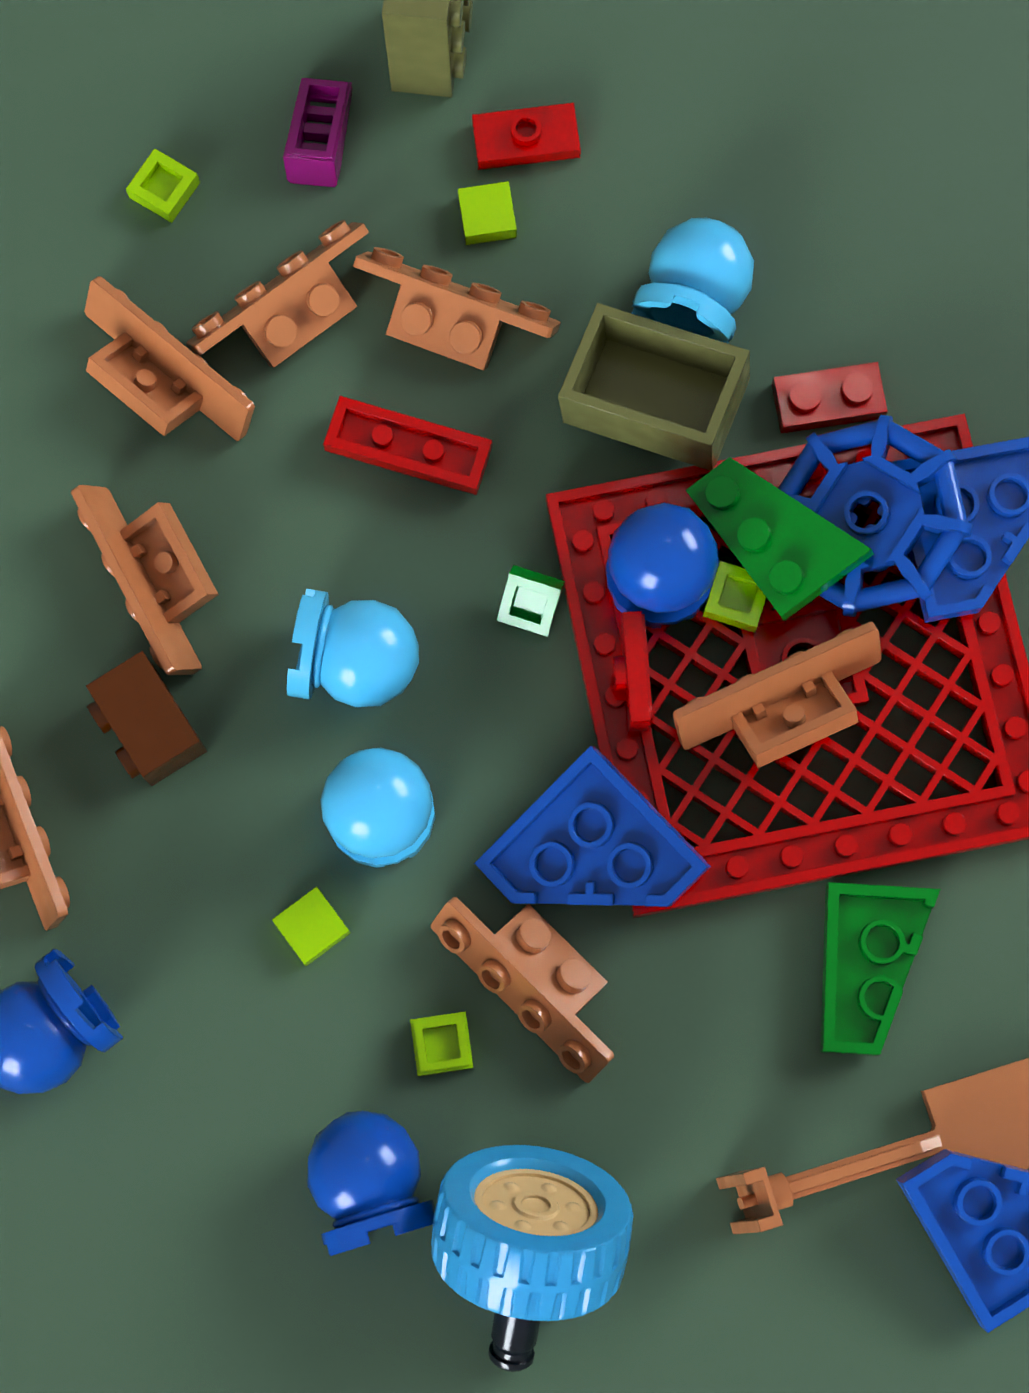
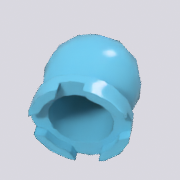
[632,218,754,344]
[287,588,419,707]
[320,747,435,868]

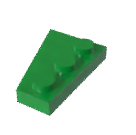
[686,457,874,621]
[820,882,941,1056]

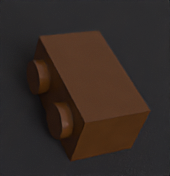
[86,651,207,786]

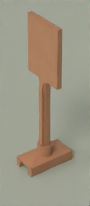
[716,1058,1029,1234]

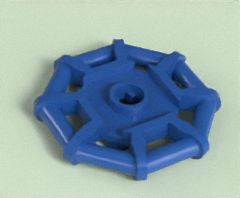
[778,415,973,617]

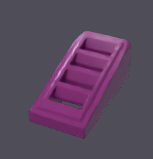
[283,78,353,187]

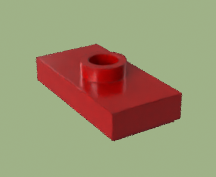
[472,102,581,170]
[613,611,653,732]

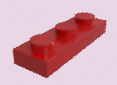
[323,396,493,495]

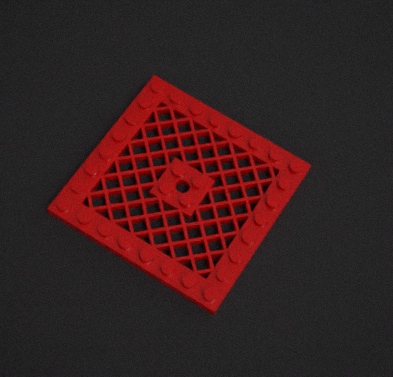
[546,413,1029,918]

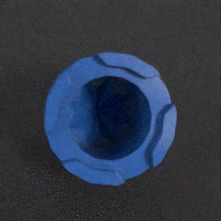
[605,502,719,628]
[0,948,123,1094]
[307,1111,435,1256]

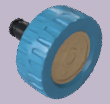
[431,1145,633,1372]

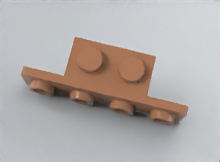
[186,220,369,368]
[353,247,561,371]
[84,276,255,441]
[71,485,219,675]
[673,622,882,768]
[0,726,70,931]
[431,897,614,1083]

